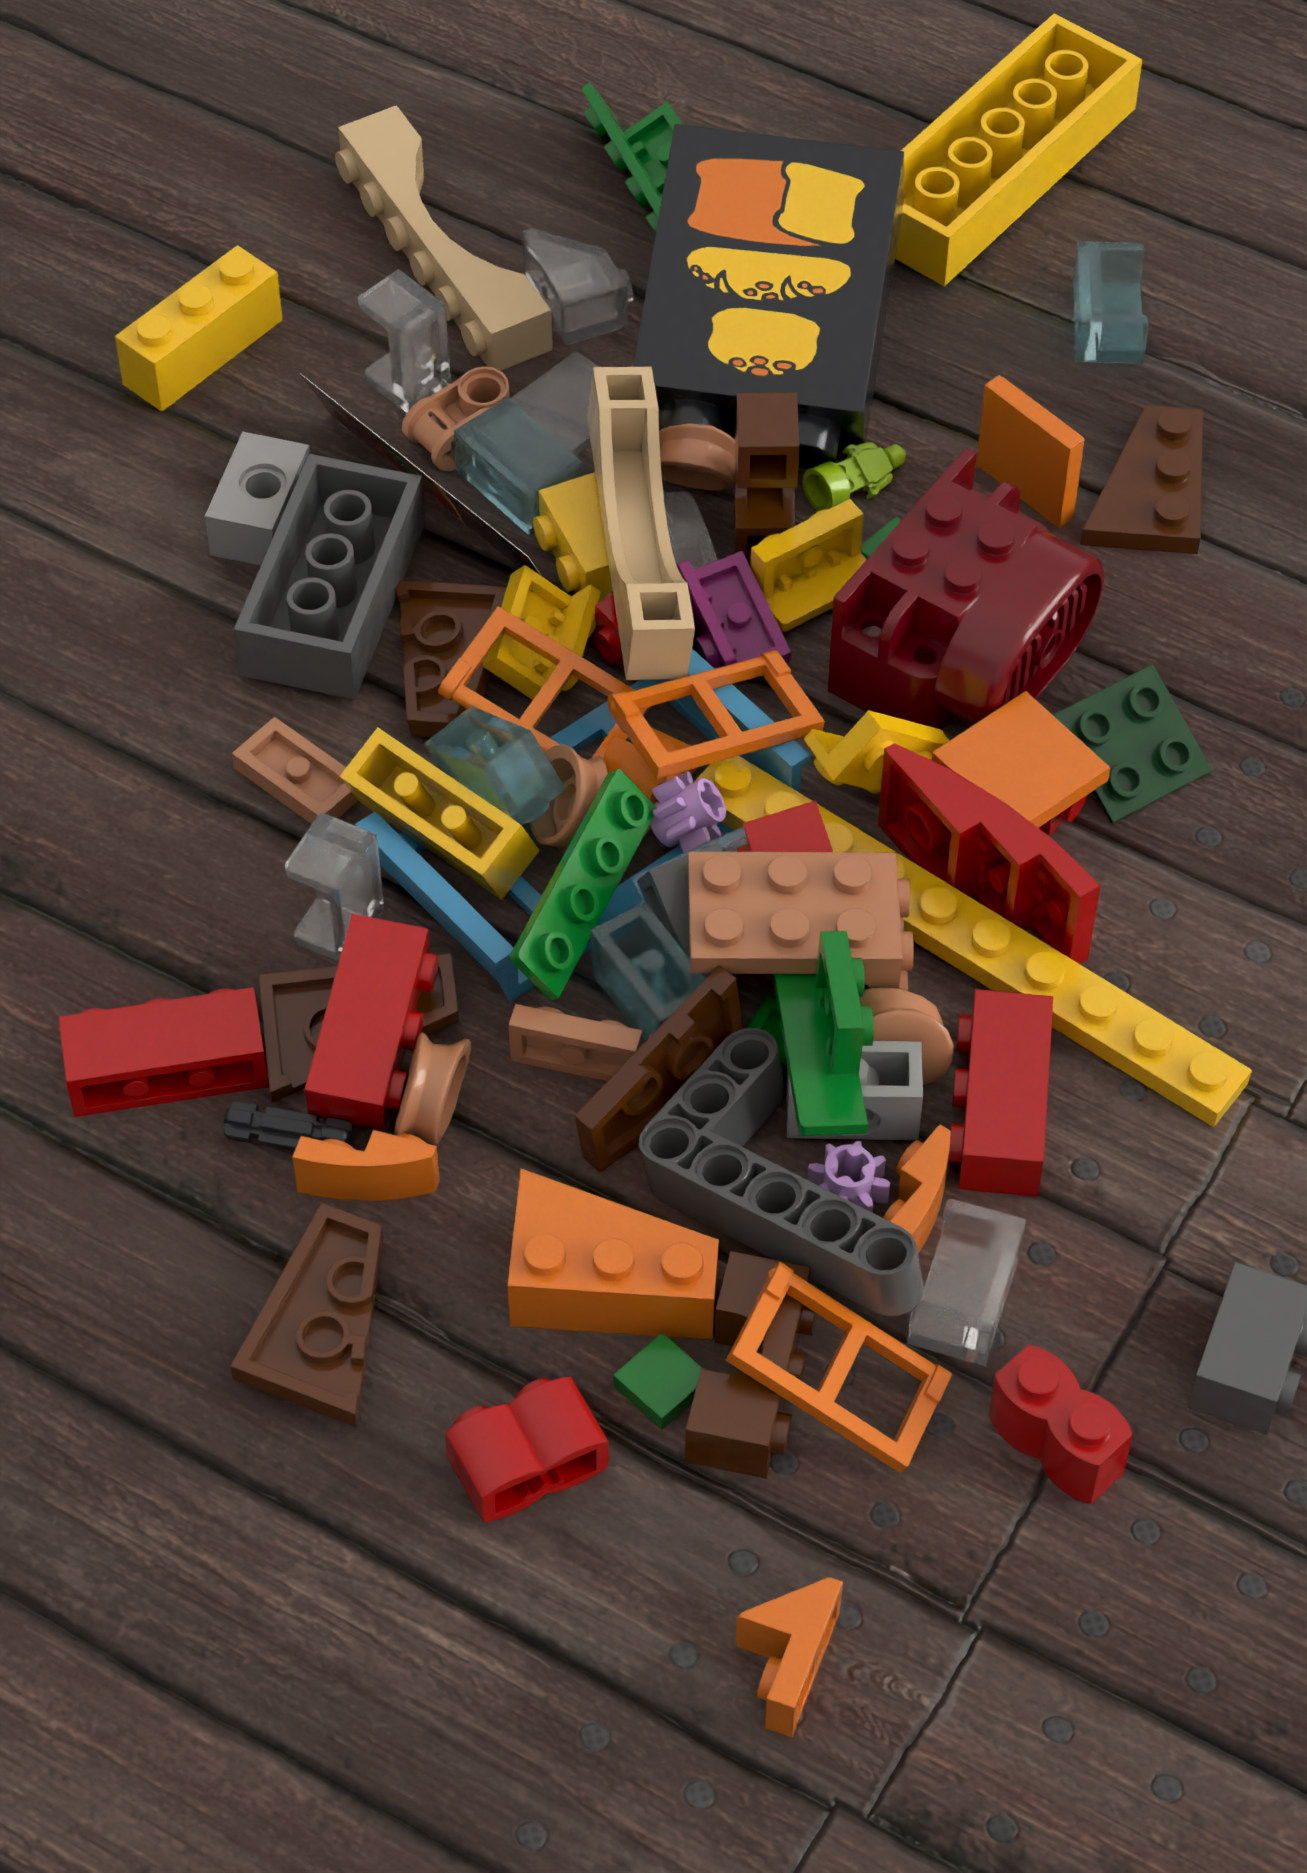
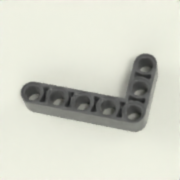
[639,1028,924,1316]

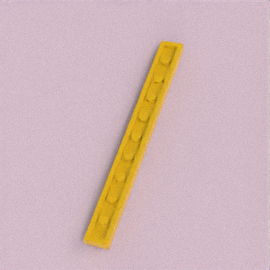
[694,756,1252,1128]

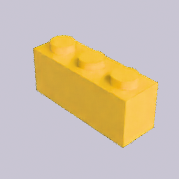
[115,245,283,412]
[339,727,540,900]

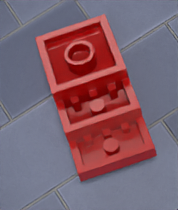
[878,743,1101,964]

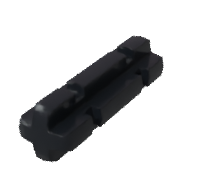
[224,1101,354,1151]

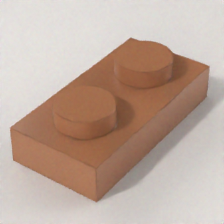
[232,716,359,832]
[509,1004,642,1081]

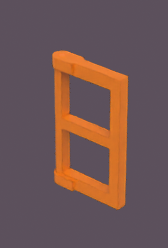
[438,606,652,759]
[607,650,825,779]
[725,1261,952,1473]

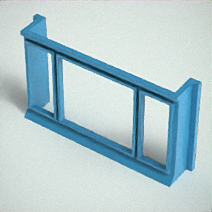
[355,649,811,1003]

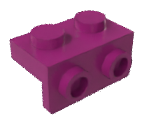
[677,551,791,685]

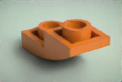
[883,1124,951,1254]
[292,1130,440,1201]

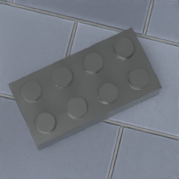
[234,454,426,700]

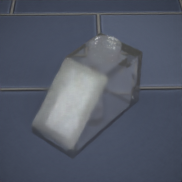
[522,228,633,345]

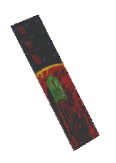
[300,373,542,576]

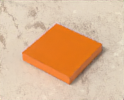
[976,375,1084,529]
[932,691,1110,828]

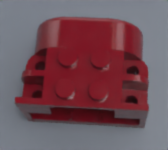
[828,447,1104,729]

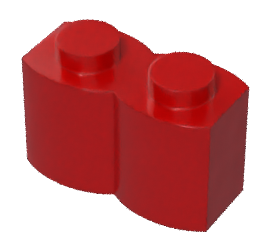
[989,1345,1133,1504]
[445,1377,609,1522]

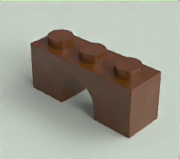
[733,392,799,567]
[685,1251,818,1479]

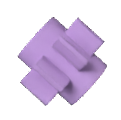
[650,771,726,854]
[807,1140,890,1213]

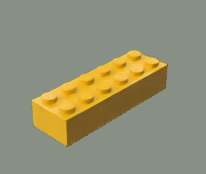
[895,13,1142,287]

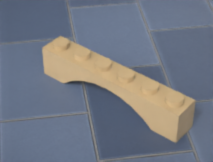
[335,105,553,371]
[587,367,695,680]

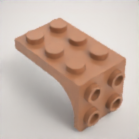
[687,852,914,991]

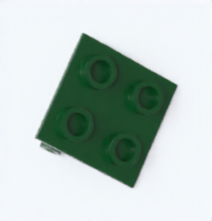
[1053,664,1213,824]

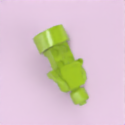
[803,442,906,511]

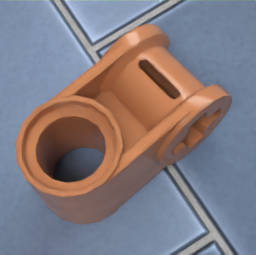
[402,367,513,472]

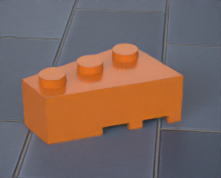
[507,1169,719,1340]

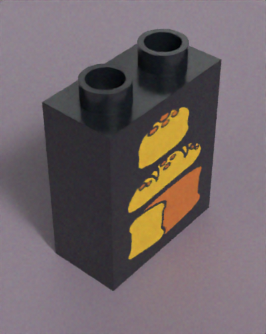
[633,124,904,469]

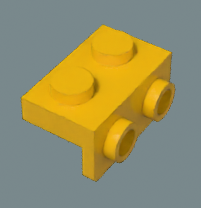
[750,499,867,632]
[483,565,601,700]
[804,710,949,794]

